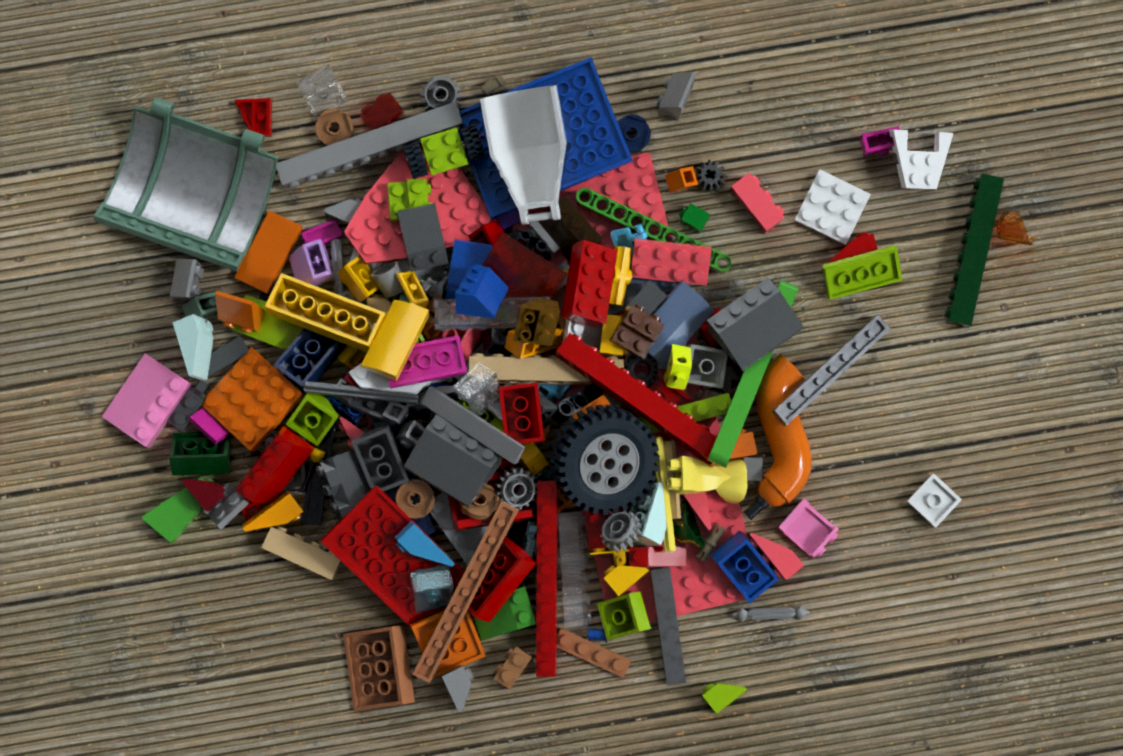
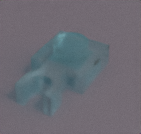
[522,521,537,558]

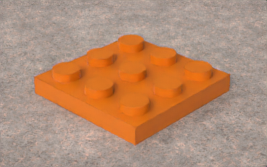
[410,610,486,679]

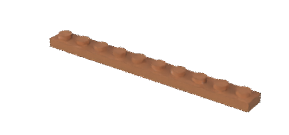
[412,501,519,683]

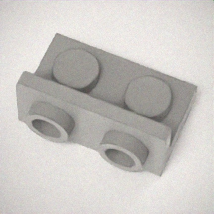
[526,221,561,258]
[202,482,249,529]

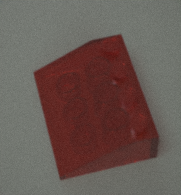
[482,232,568,313]

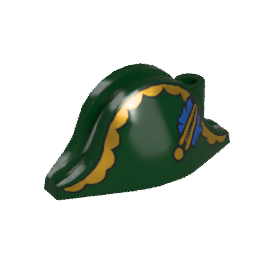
[672,501,705,549]

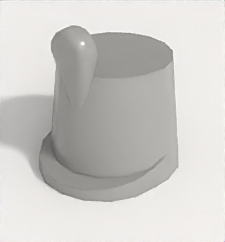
[370,262,404,299]

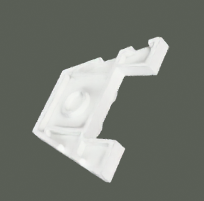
[889,130,953,189]

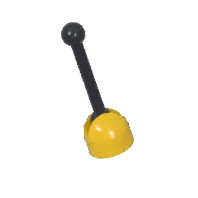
[300,448,326,493]

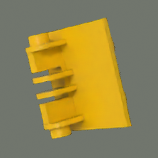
[589,548,629,566]

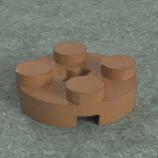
[315,109,354,146]
[396,479,435,519]
[459,484,499,521]

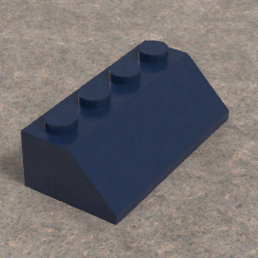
[273,328,346,394]

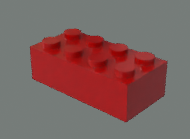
[561,240,617,328]

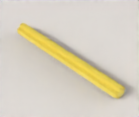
[654,436,676,552]

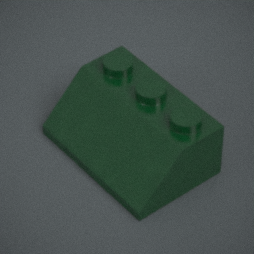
[169,432,232,476]

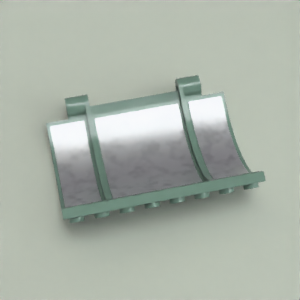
[94,97,278,272]

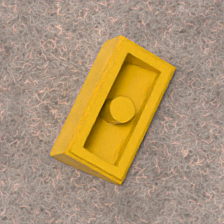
[396,271,429,308]

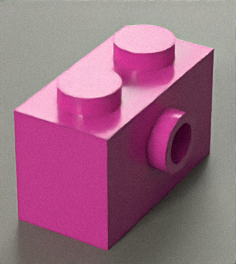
[859,126,900,157]

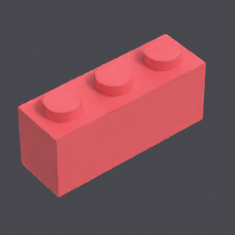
[730,173,784,234]

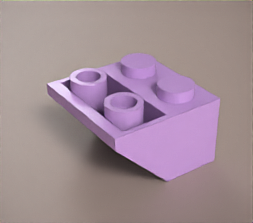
[288,239,335,286]

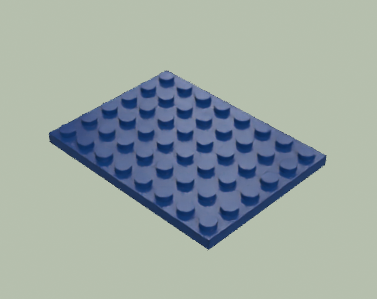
[459,57,633,219]

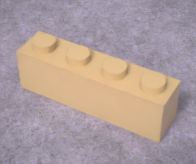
[261,525,342,580]

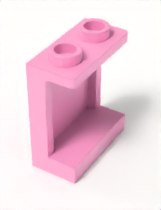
[777,498,839,558]

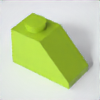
[701,683,747,714]

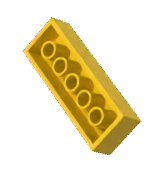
[265,273,386,352]

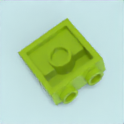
[387,178,432,222]

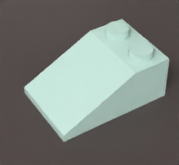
[172,314,213,381]
[628,482,667,547]

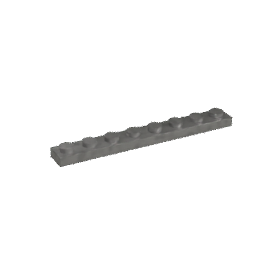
[771,315,890,426]

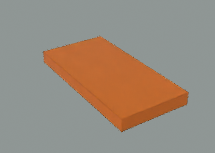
[234,210,303,295]

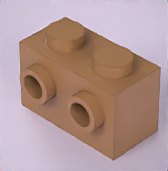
[493,646,532,689]

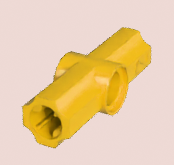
[609,246,632,305]

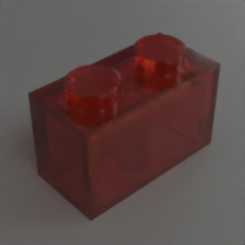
[359,92,405,131]

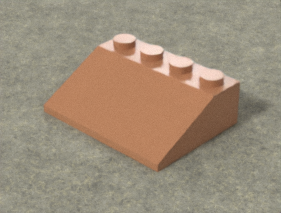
[343,625,415,711]

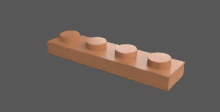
[557,628,632,678]

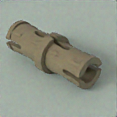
[695,523,726,562]

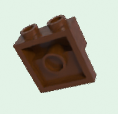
[610,304,664,360]

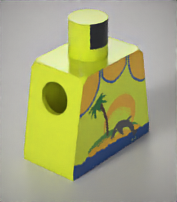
[663,344,692,390]

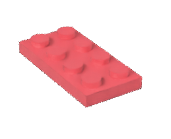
[631,238,712,286]

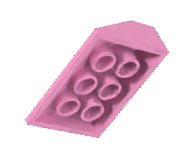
[102,353,193,448]

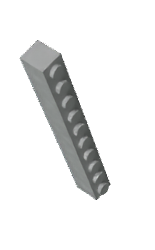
[277,102,465,189]

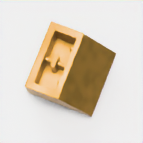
[513,298,560,346]

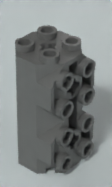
[315,449,371,524]

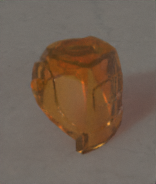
[996,211,1034,245]

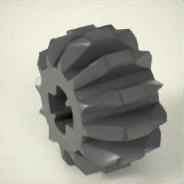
[695,160,726,193]

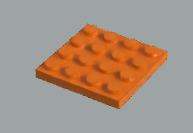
[201,347,305,452]

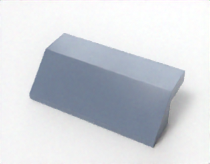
[648,281,715,368]

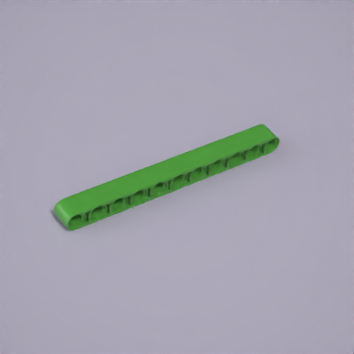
[707,280,799,468]

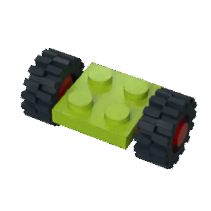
[403,124,485,179]

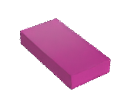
[301,218,344,245]
[189,407,230,445]

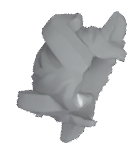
[414,265,449,299]

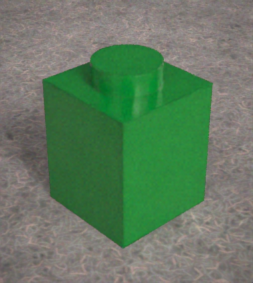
[679,203,710,233]

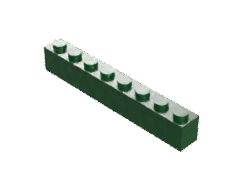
[944,173,1004,328]

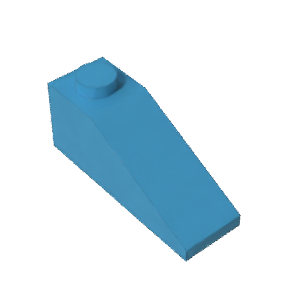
[395,520,455,566]

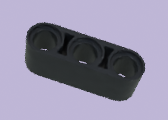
[552,384,603,423]

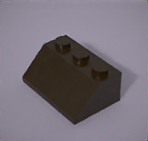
[538,195,602,263]

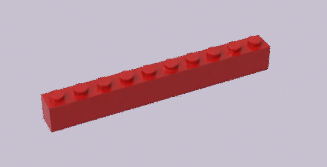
[554,333,717,468]
[536,481,558,677]

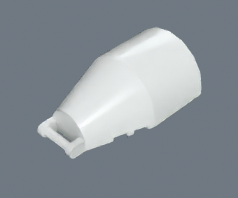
[480,85,567,225]

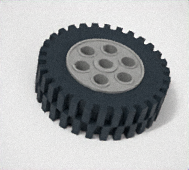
[550,405,660,515]

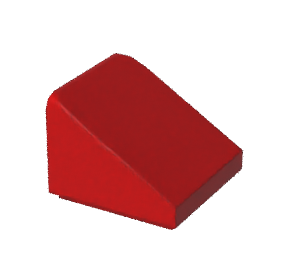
[242,499,262,521]

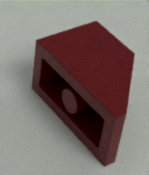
[181,479,227,512]

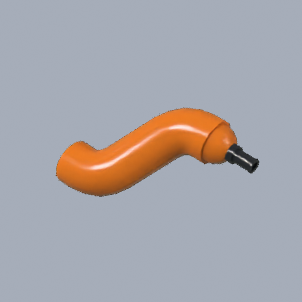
[743,354,812,520]

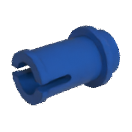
[588,628,611,643]

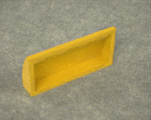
[361,300,429,382]

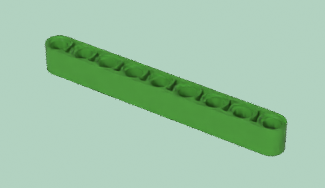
[576,188,732,274]

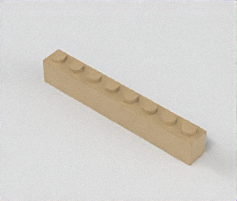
[467,353,624,385]

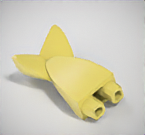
[666,456,747,504]

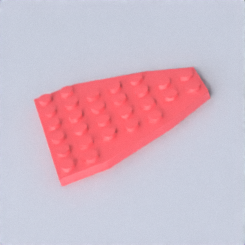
[344,145,497,265]

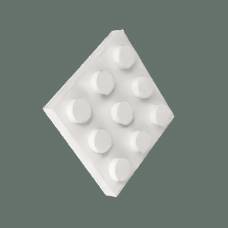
[794,169,871,246]

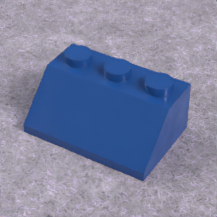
[455,265,508,319]

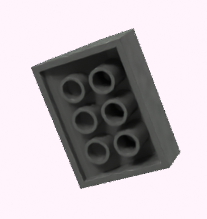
[707,278,804,372]
[404,414,502,508]

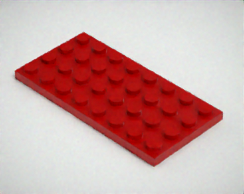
[320,485,465,628]

